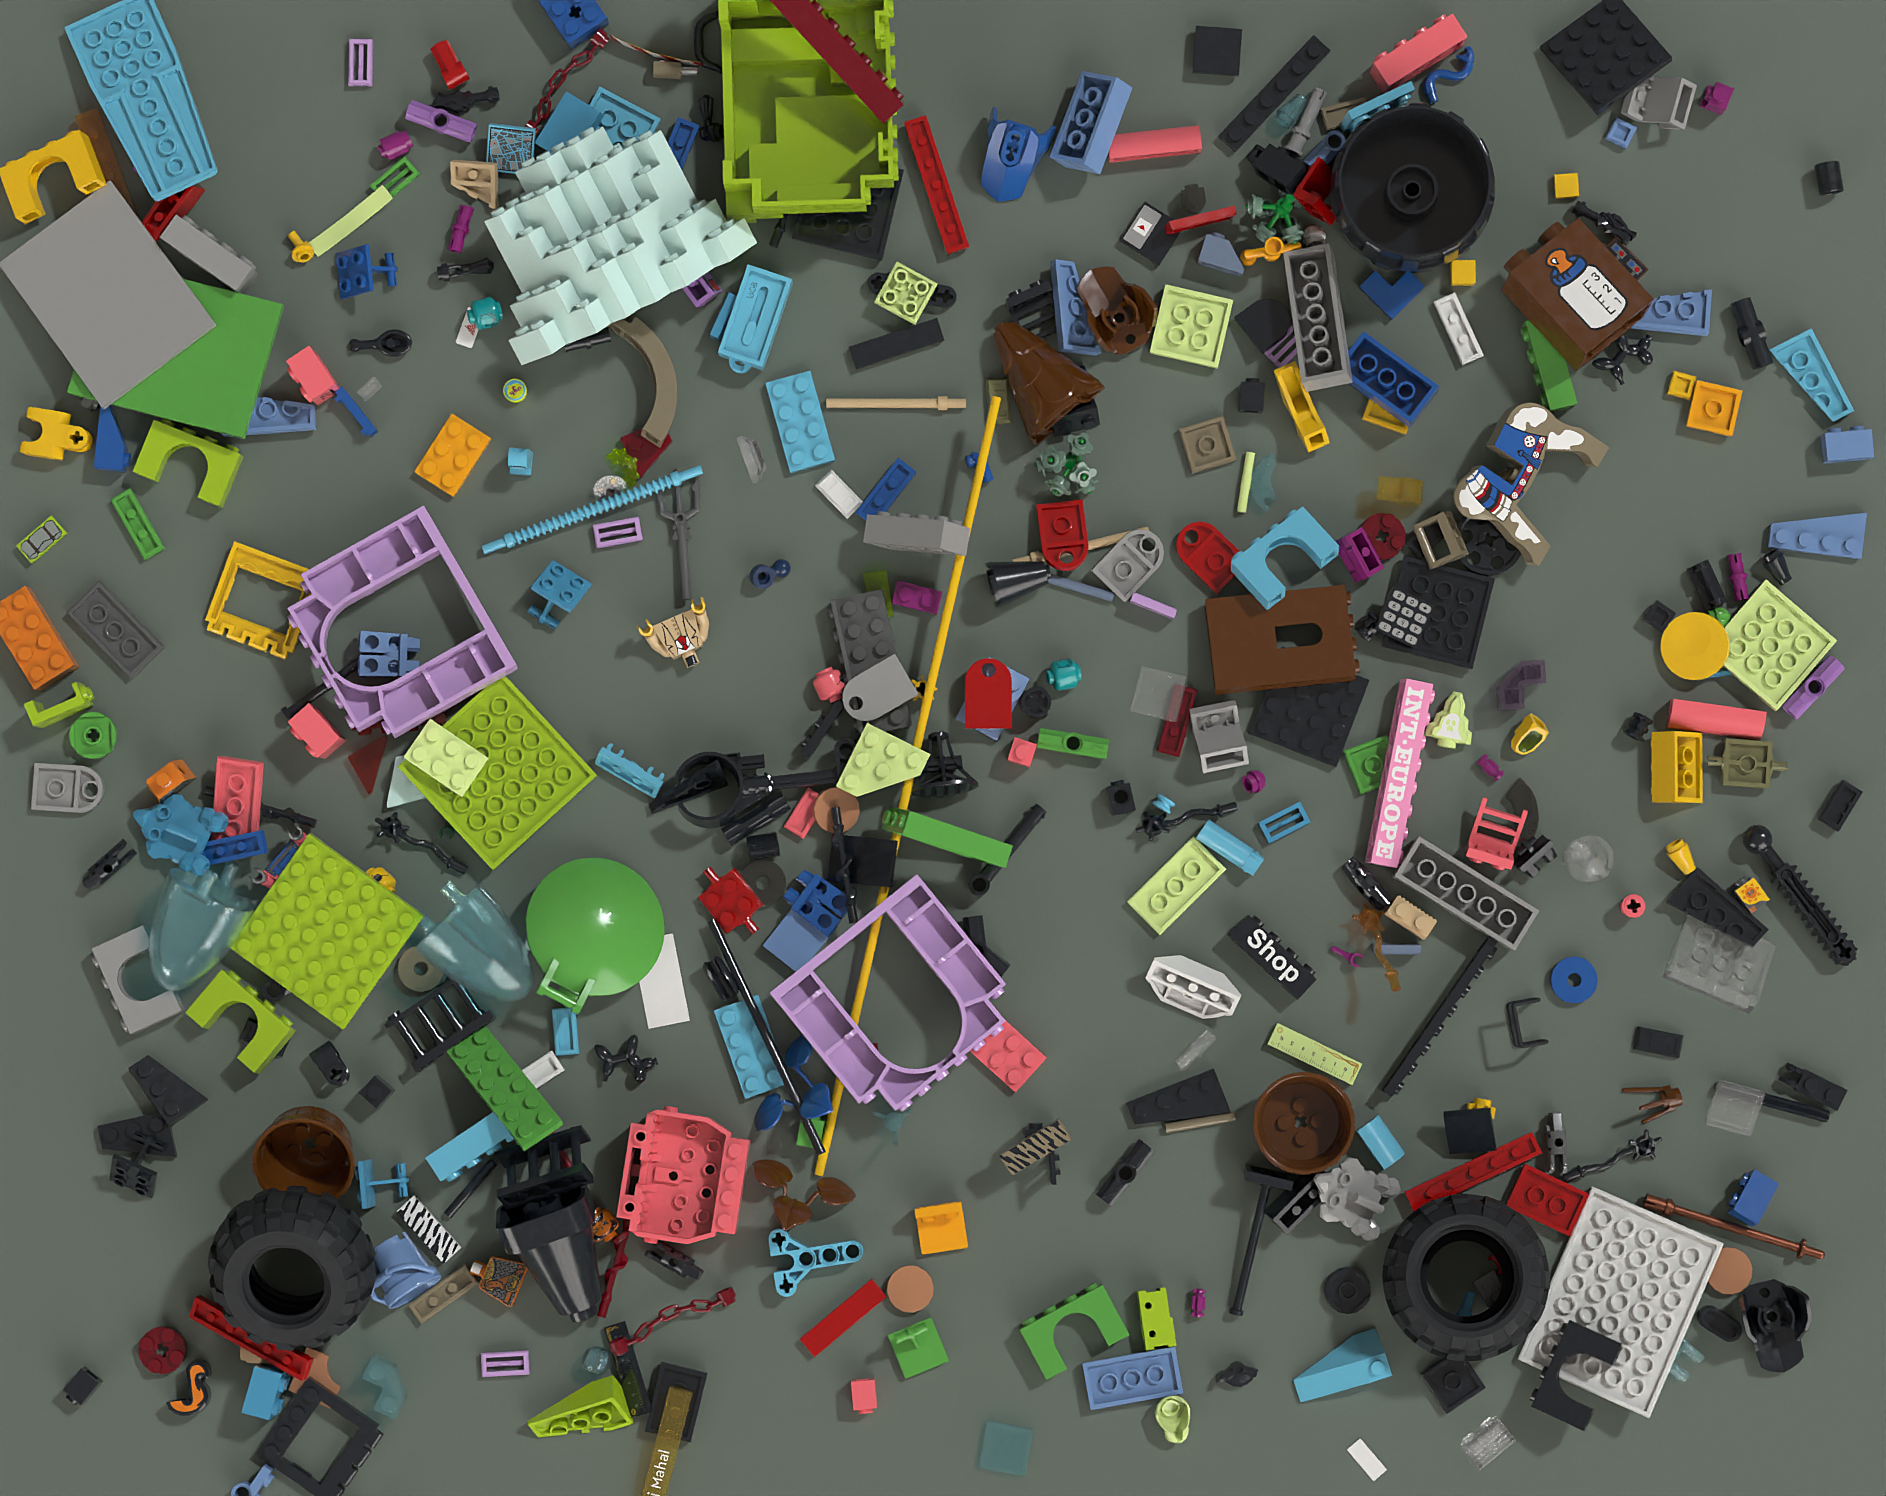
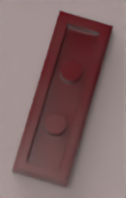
[1157,684,1198,758]

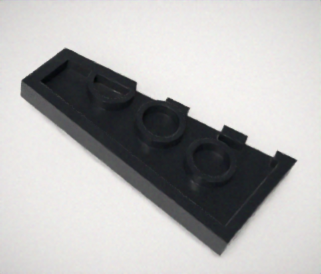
[1665,867,1769,948]
[1126,1068,1231,1125]

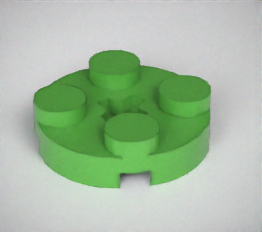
[69,712,118,759]

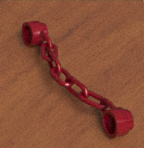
[524,28,610,135]
[608,1287,736,1356]

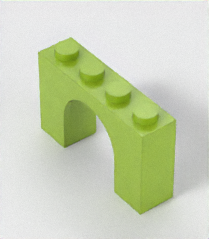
[133,419,244,508]
[185,969,296,1074]

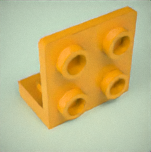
[915,1201,968,1254]

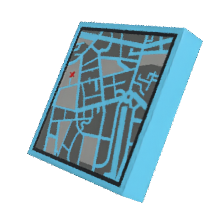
[486,123,536,174]

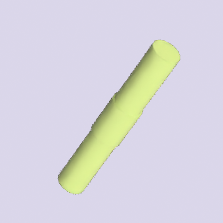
[1237,452,1255,513]

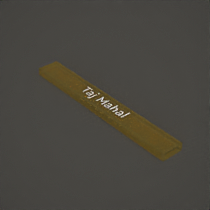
[642,1386,693,1496]

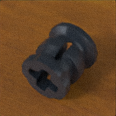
[1354,611,1379,643]
[1623,712,1653,742]

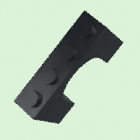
[1530,1320,1624,1431]

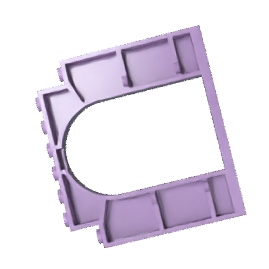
[287,506,518,738]
[770,875,1006,1111]

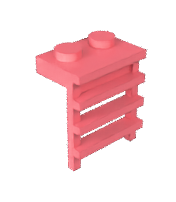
[1465,797,1528,870]

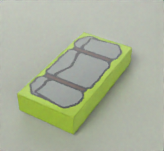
[16,515,68,564]

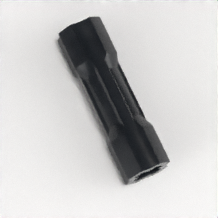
[721,792,791,846]

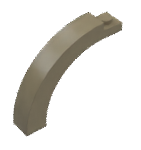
[606,317,677,448]

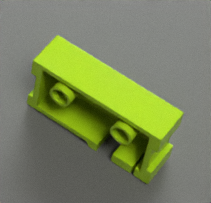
[1136,1287,1176,1350]

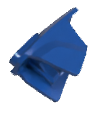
[981,107,1057,201]

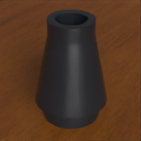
[1762,549,1792,585]

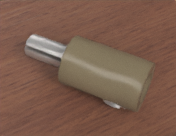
[653,60,698,80]

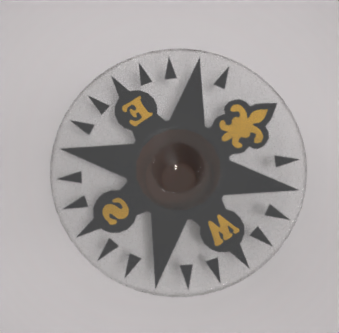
[593,475,628,507]

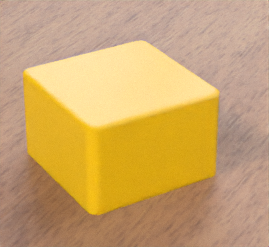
[1450,260,1476,286]

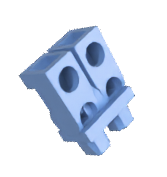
[357,631,420,677]

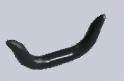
[694,10,723,74]

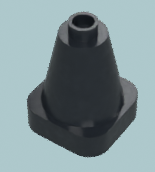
[496,1185,602,1322]

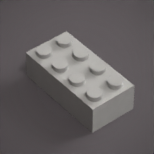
[160,215,259,295]
[863,511,970,556]

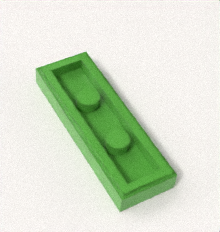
[110,488,166,560]

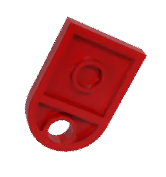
[1036,499,1088,571]
[1176,522,1240,595]
[965,658,1012,729]

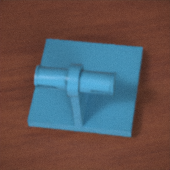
[527,560,592,630]
[355,1159,409,1209]

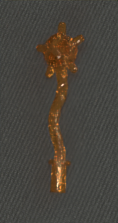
[1352,904,1401,992]

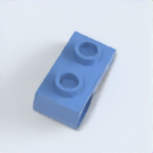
[231,1463,275,1496]

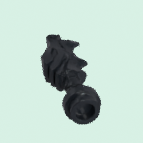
[432,86,500,113]
[1571,201,1637,243]

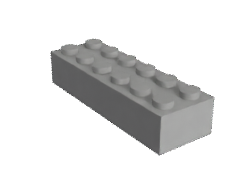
[1283,243,1353,392]
[1392,836,1539,951]

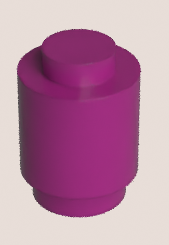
[377,130,413,161]

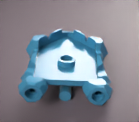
[133,794,229,876]

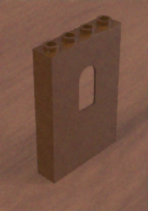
[1204,585,1360,695]

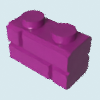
[1335,527,1384,583]

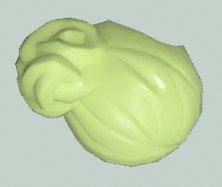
[1155,1395,1190,1443]

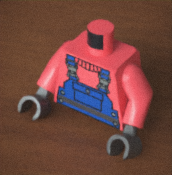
[249,823,307,889]

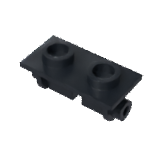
[1687,559,1728,611]

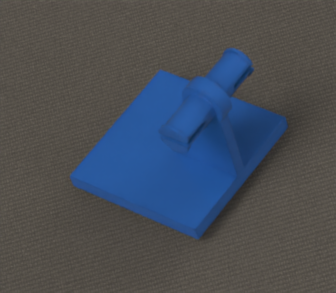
[336,244,398,299]

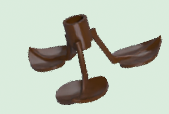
[752,1159,856,1231]

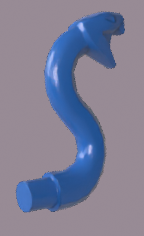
[1423,46,1474,104]

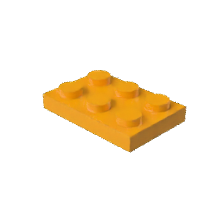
[414,414,492,497]

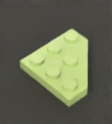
[836,723,931,797]

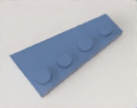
[1050,259,1101,356]
[1631,289,1712,336]

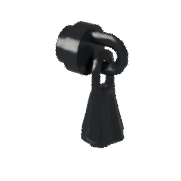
[698,95,724,142]

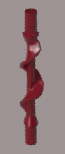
[597,1203,634,1318]

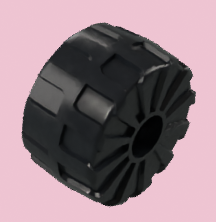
[1330,103,1495,274]

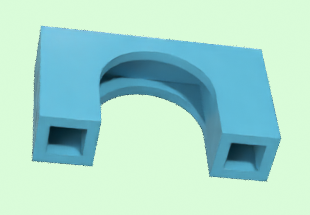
[1231,506,1339,610]

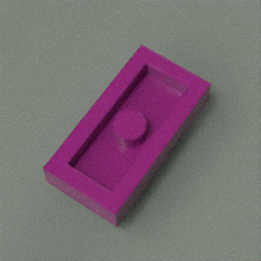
[892,580,943,615]

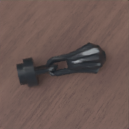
[437,257,494,282]

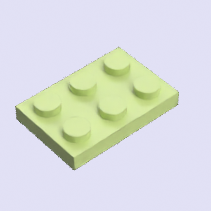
[403,719,489,797]

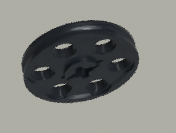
[1457,516,1521,576]

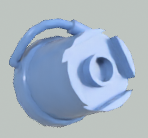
[371,1232,442,1309]

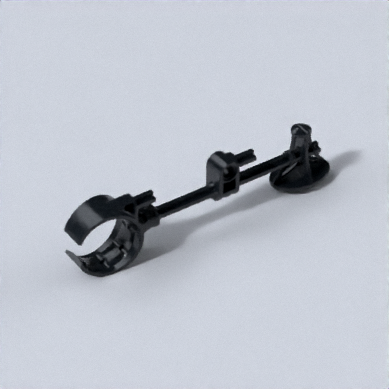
[674,731,979,829]

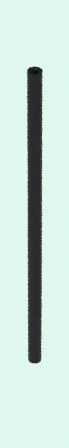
[707,919,826,1156]

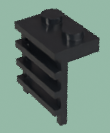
[1005,280,1057,338]
[1053,365,1100,437]
[1024,1122,1061,1185]

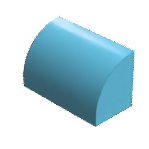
[1355,1115,1405,1170]

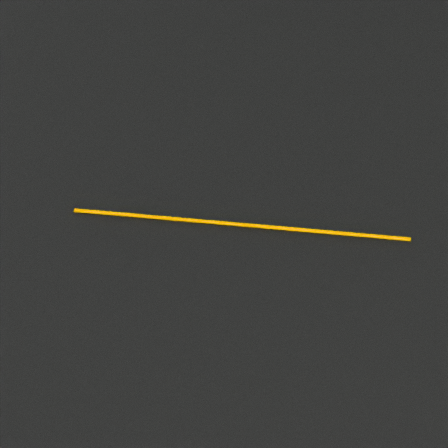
[814,396,1001,1176]

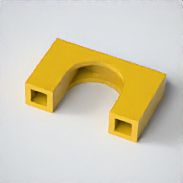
[0,130,107,224]

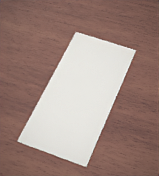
[639,933,690,1029]

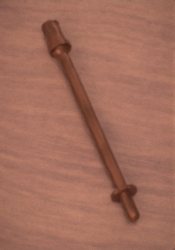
[1642,1193,1825,1259]

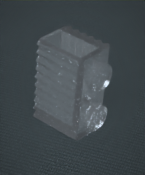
[1460,1417,1516,1470]

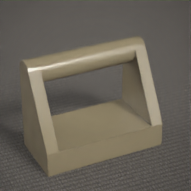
[1412,511,1469,569]

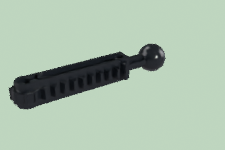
[1743,825,1858,966]

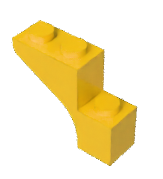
[1274,361,1329,453]

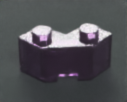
[1496,660,1546,711]

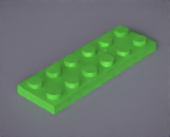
[446,1026,563,1151]

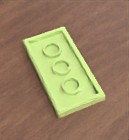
[1127,836,1226,935]

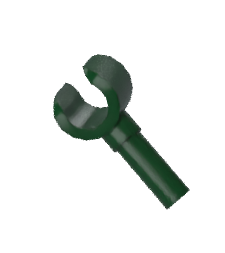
[439,820,455,840]

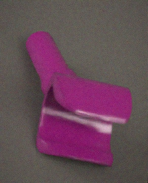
[1330,946,1364,967]

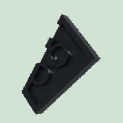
[98,1113,177,1157]

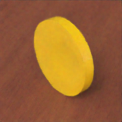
[1661,612,1730,680]

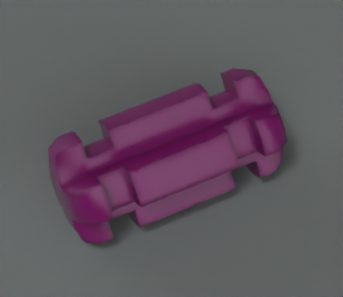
[1477,754,1504,781]
[1190,1288,1206,1317]

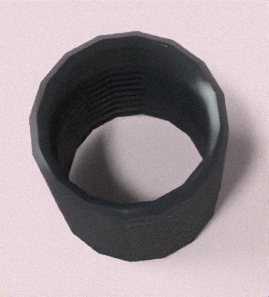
[1814,161,1844,196]
[746,832,780,861]

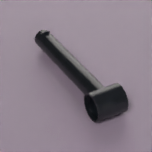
[968,804,1047,896]

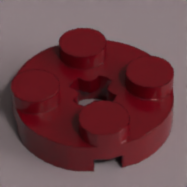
[1361,513,1406,560]
[138,1326,187,1374]

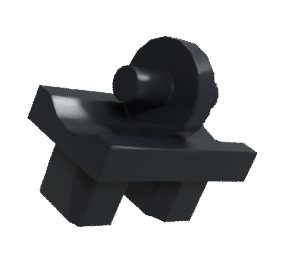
[1513,835,1557,878]

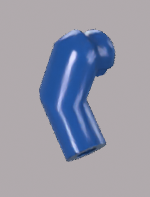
[964,452,994,483]

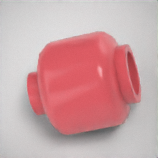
[813,667,846,703]

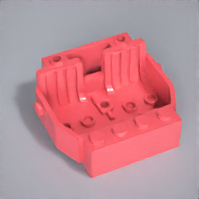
[616,1106,751,1244]

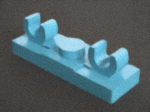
[594,743,664,799]

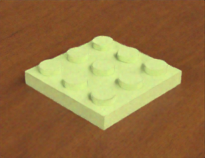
[1150,284,1233,369]

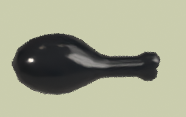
[350,329,412,357]

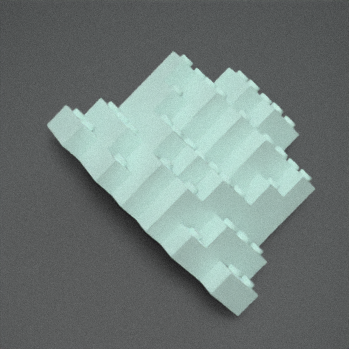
[484,127,757,365]

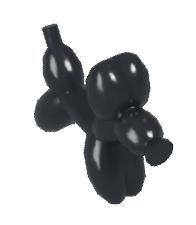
[1592,334,1653,385]
[594,1034,658,1083]

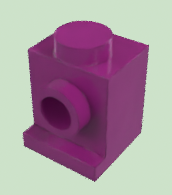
[1699,82,1734,115]

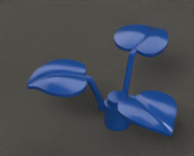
[756,1035,833,1131]

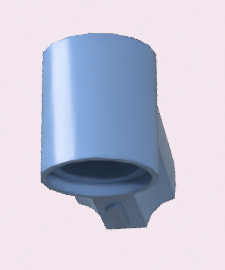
[1303,130,1345,168]

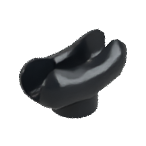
[703,956,739,1001]

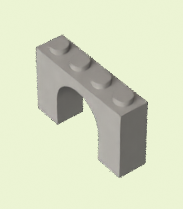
[91,925,185,1034]

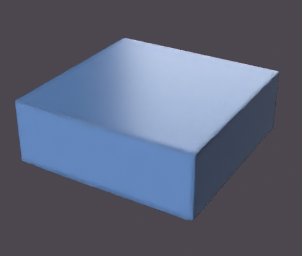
[1605,117,1637,149]

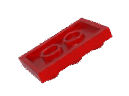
[1505,1163,1589,1236]

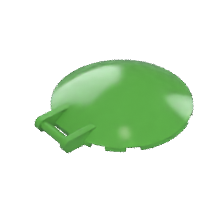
[525,857,665,1015]

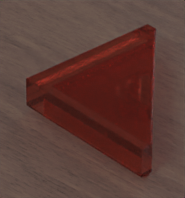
[348,736,388,795]

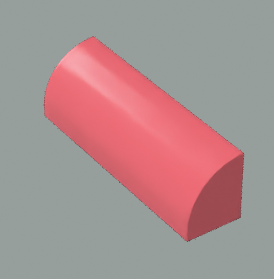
[1108,125,1202,163]
[1666,699,1767,741]

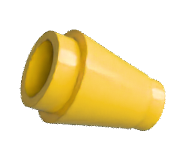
[1666,838,1696,875]

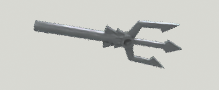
[654,468,700,600]

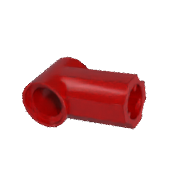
[430,40,470,90]

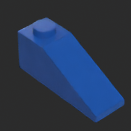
[94,405,131,472]

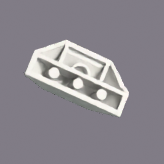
[1146,955,1241,1019]

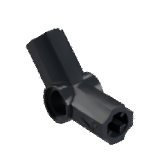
[962,915,1010,977]

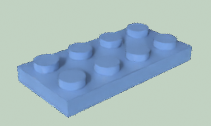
[1082,1346,1183,1410]

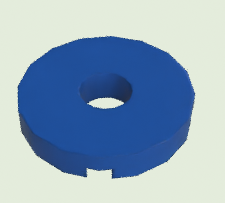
[1550,956,1598,1003]

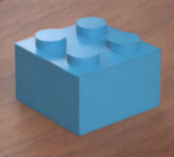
[241,1364,291,1420]

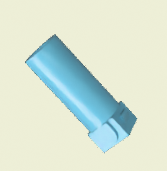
[1196,819,1264,876]

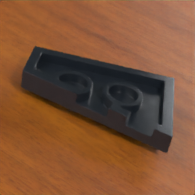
[128,1055,208,1127]

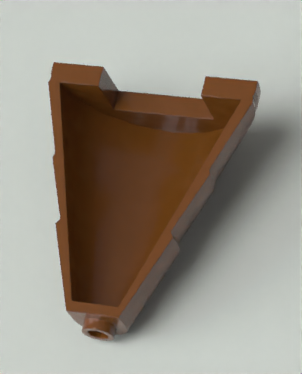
[993,321,1105,446]

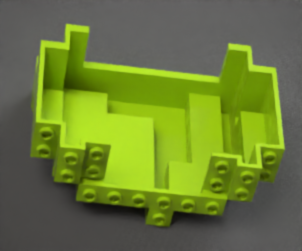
[718,0,899,223]

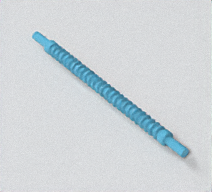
[482,465,703,554]

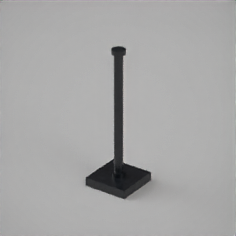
[1229,1164,1294,1316]

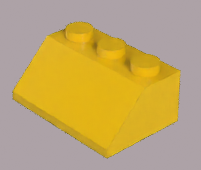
[1651,731,1703,803]

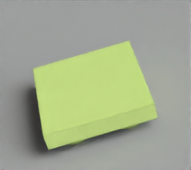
[874,262,938,325]

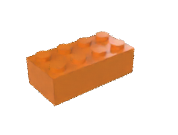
[0,586,79,691]

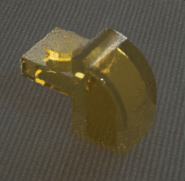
[1376,476,1424,507]

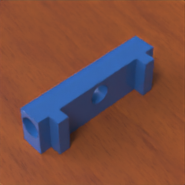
[334,387,378,437]

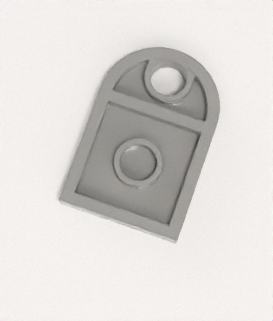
[1091,529,1164,602]
[843,654,918,721]
[31,763,104,813]

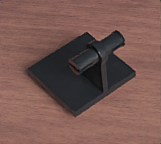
[109,1131,166,1198]

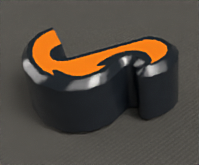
[166,1359,212,1416]

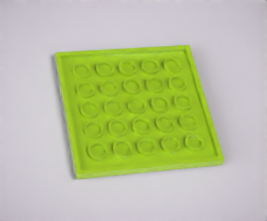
[398,676,597,870]
[229,833,425,1030]

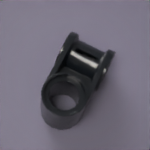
[309,1040,350,1086]

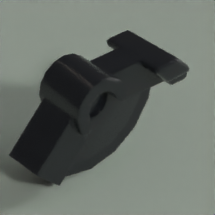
[1216,1361,1258,1387]

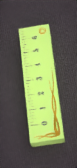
[1267,1023,1362,1085]

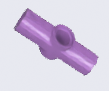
[405,100,478,143]
[1782,655,1845,720]

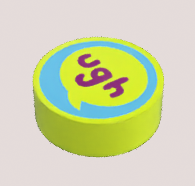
[503,379,527,403]

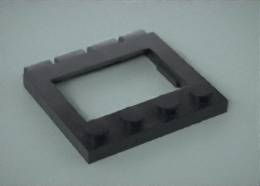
[256,1376,384,1496]

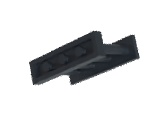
[385,971,496,1071]
[495,1125,594,1210]

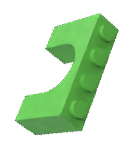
[1019,1282,1129,1380]

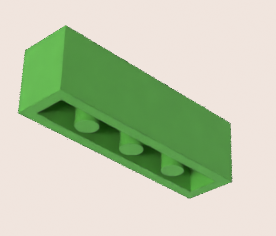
[1521,320,1577,412]

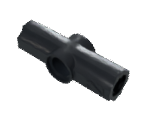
[1730,297,1773,370]
[1096,1139,1155,1207]

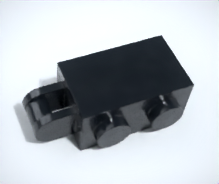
[1246,143,1307,196]

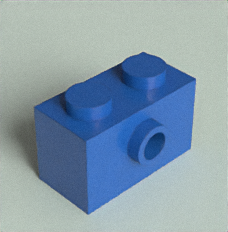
[1727,1169,1779,1227]

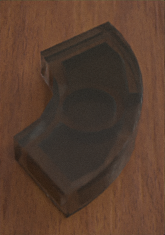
[1505,778,1539,841]

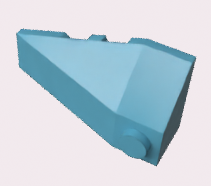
[1293,1328,1392,1402]

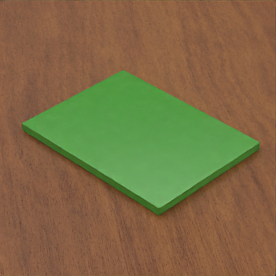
[67,279,284,439]

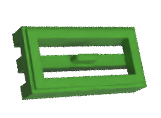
[370,156,421,198]

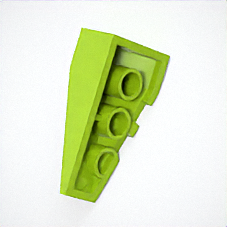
[528,1375,633,1437]

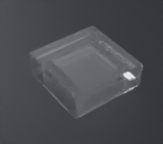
[357,377,382,401]

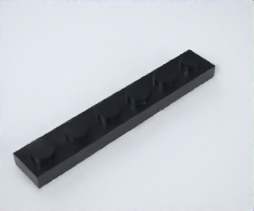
[1219,35,1331,153]

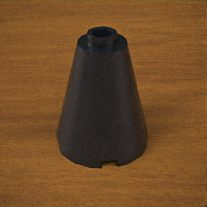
[985,561,1052,608]

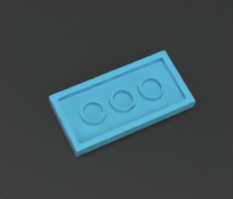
[766,371,835,473]
[714,995,784,1099]

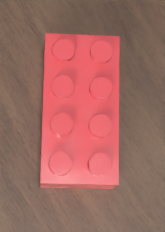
[1370,14,1468,94]

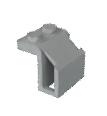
[1621,76,1697,130]
[1189,700,1249,773]

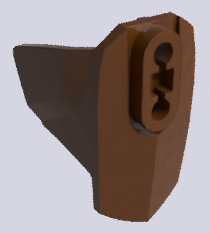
[1077,266,1158,355]

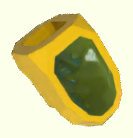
[1511,713,1549,755]

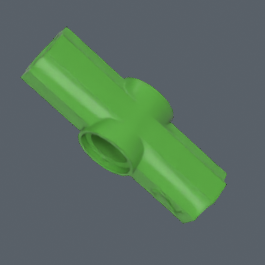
[1037,728,1109,759]

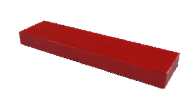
[800,1278,887,1357]

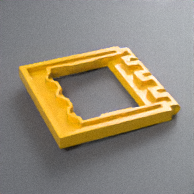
[205,541,312,660]

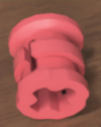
[1620,894,1645,918]

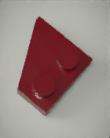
[620,428,672,480]

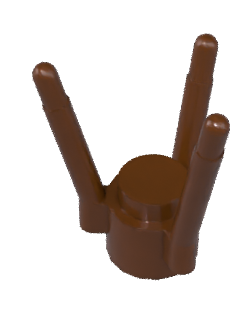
[1622,1085,1683,1124]

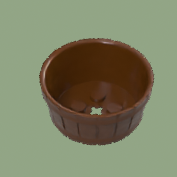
[1253,1072,1355,1175]
[252,1106,355,1200]

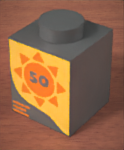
[1731,876,1770,914]

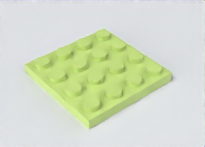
[1723,580,1837,711]

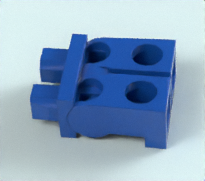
[784,870,847,937]

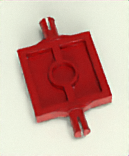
[698,866,764,935]

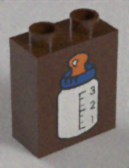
[1502,218,1654,371]

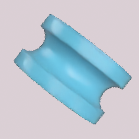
[1152,793,1176,814]

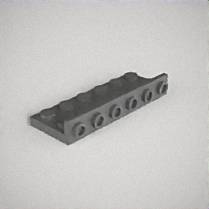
[828,589,913,736]

